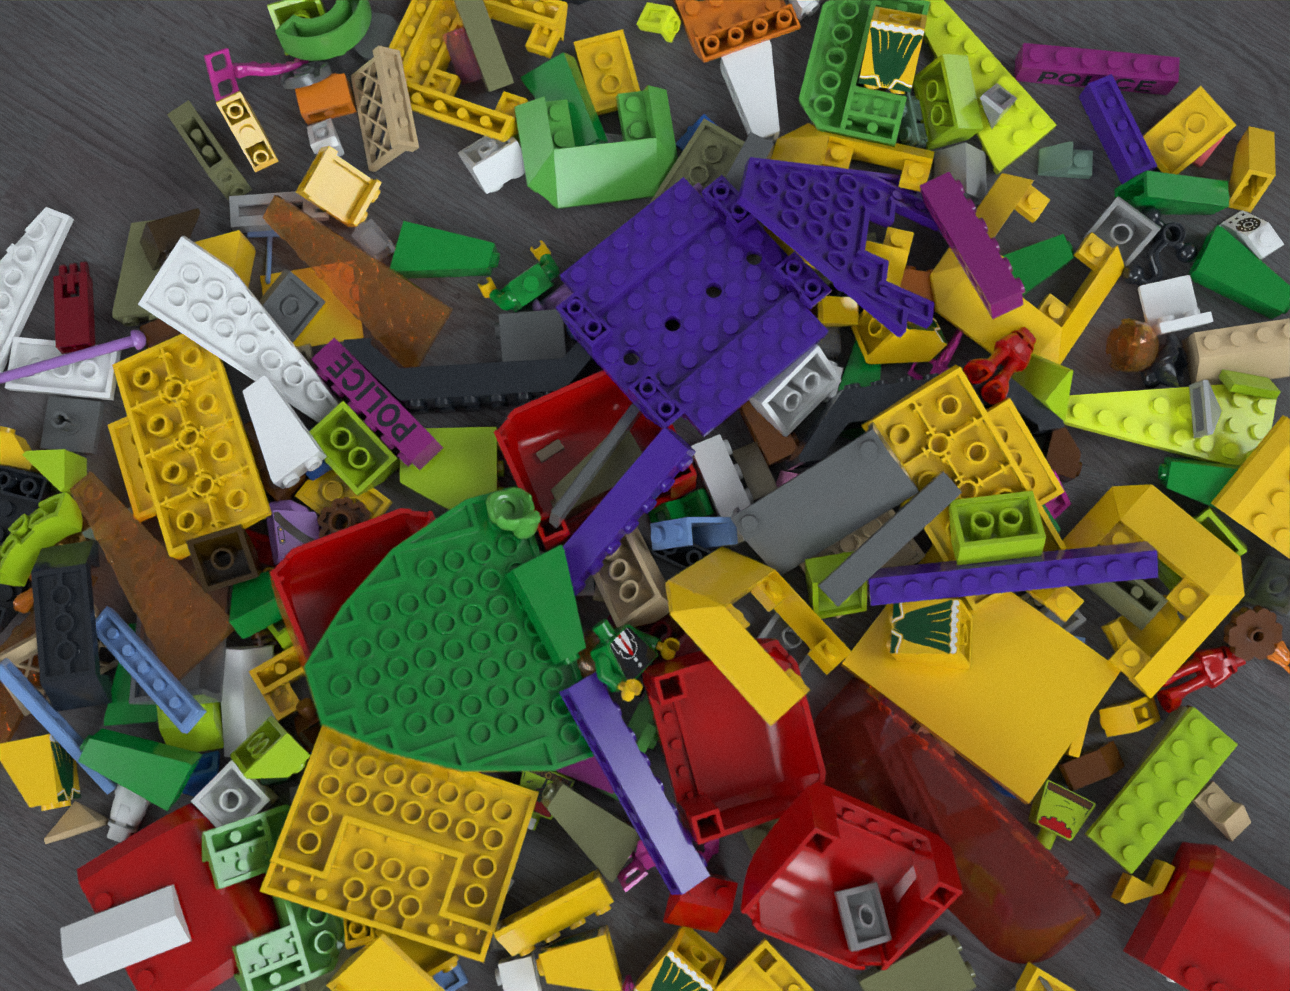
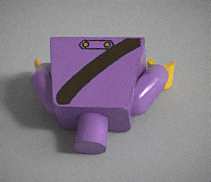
[263,500,323,572]

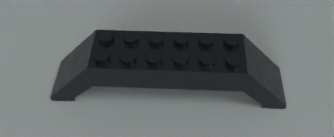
[344,338,598,414]
[786,370,1065,470]

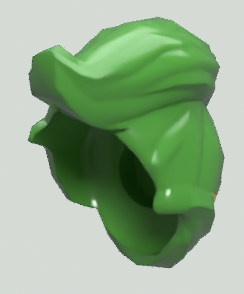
[486,487,541,539]

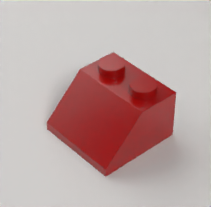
[663,872,738,933]

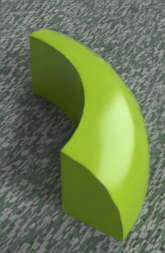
[0,492,83,586]

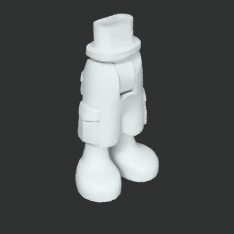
[107,783,152,842]

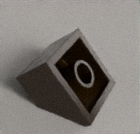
[140,208,200,271]
[186,524,263,594]

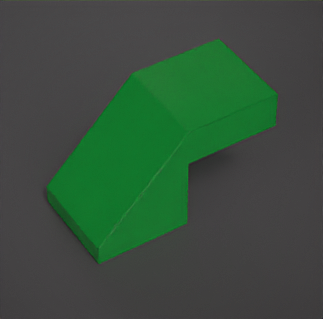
[648,489,714,523]

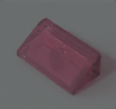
[443,27,482,84]

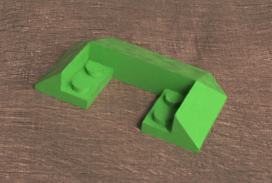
[799,0,930,147]
[514,85,678,209]
[202,804,345,991]

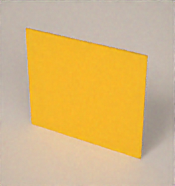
[260,261,364,347]

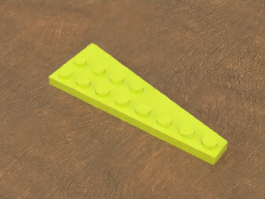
[923,0,1057,175]

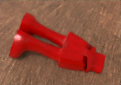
[963,327,1036,405]
[1157,646,1246,713]

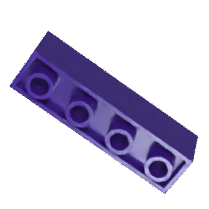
[1079,74,1157,184]

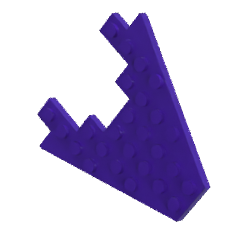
[737,157,939,338]

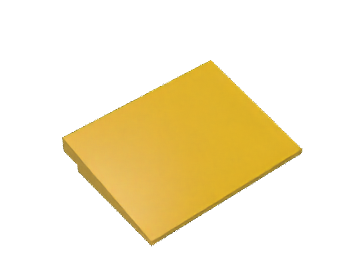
[841,545,1121,804]
[260,726,539,963]

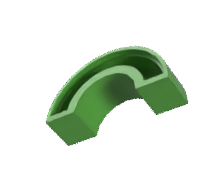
[275,0,372,61]

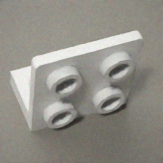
[1138,275,1213,338]

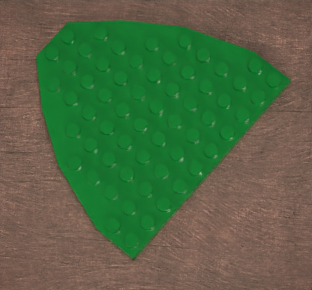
[303,486,594,772]

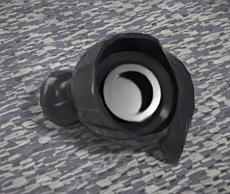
[1140,332,1188,389]

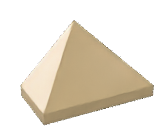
[44,801,109,844]

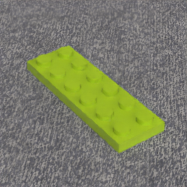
[1085,707,1238,874]

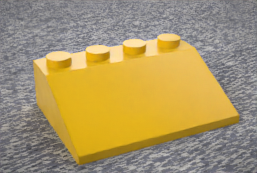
[494,869,614,957]
[326,933,445,991]

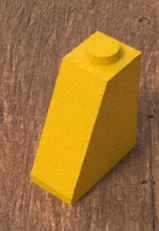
[1228,126,1276,213]

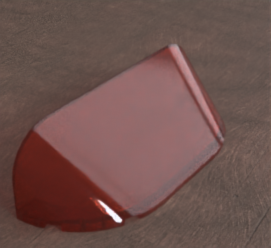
[813,677,1101,964]

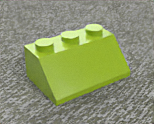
[913,54,983,150]
[309,401,400,496]
[948,491,1046,565]
[230,715,310,779]

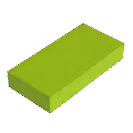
[1218,369,1281,400]

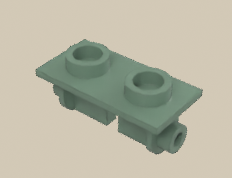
[899,92,928,148]

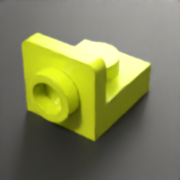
[636,2,681,43]

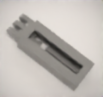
[229,191,329,233]

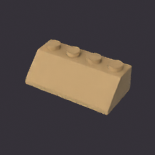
[1182,318,1290,385]
[593,527,669,627]

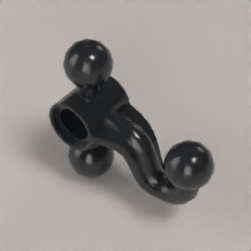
[1122,206,1198,286]

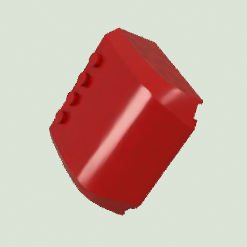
[494,370,697,552]
[270,508,436,673]
[642,638,826,845]
[741,782,963,970]
[77,803,281,991]
[1123,842,1290,991]

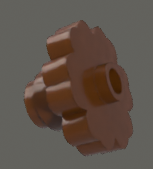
[317,497,372,538]
[1223,605,1283,661]

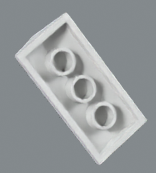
[221,645,277,757]
[60,885,192,985]

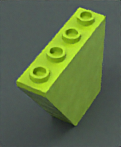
[400,427,505,511]

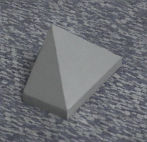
[980,83,1017,129]
[1189,380,1222,438]

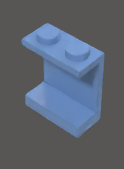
[650,517,738,551]

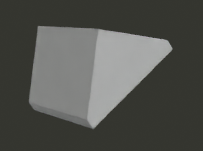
[933,142,987,204]
[1083,196,1161,267]
[834,882,892,952]

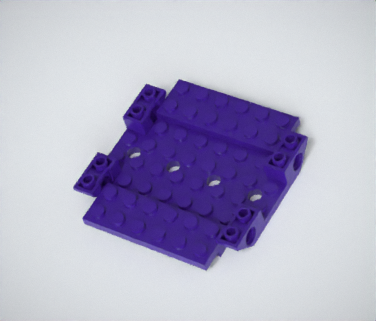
[556,175,832,437]

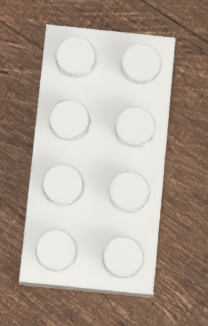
[5,337,121,400]

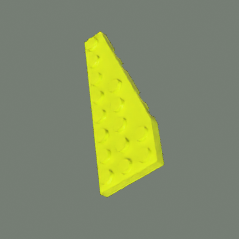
[1064,384,1277,465]

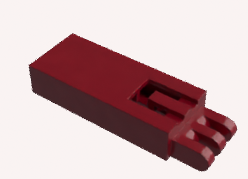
[53,261,96,355]

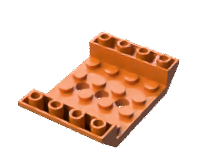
[673,0,801,63]

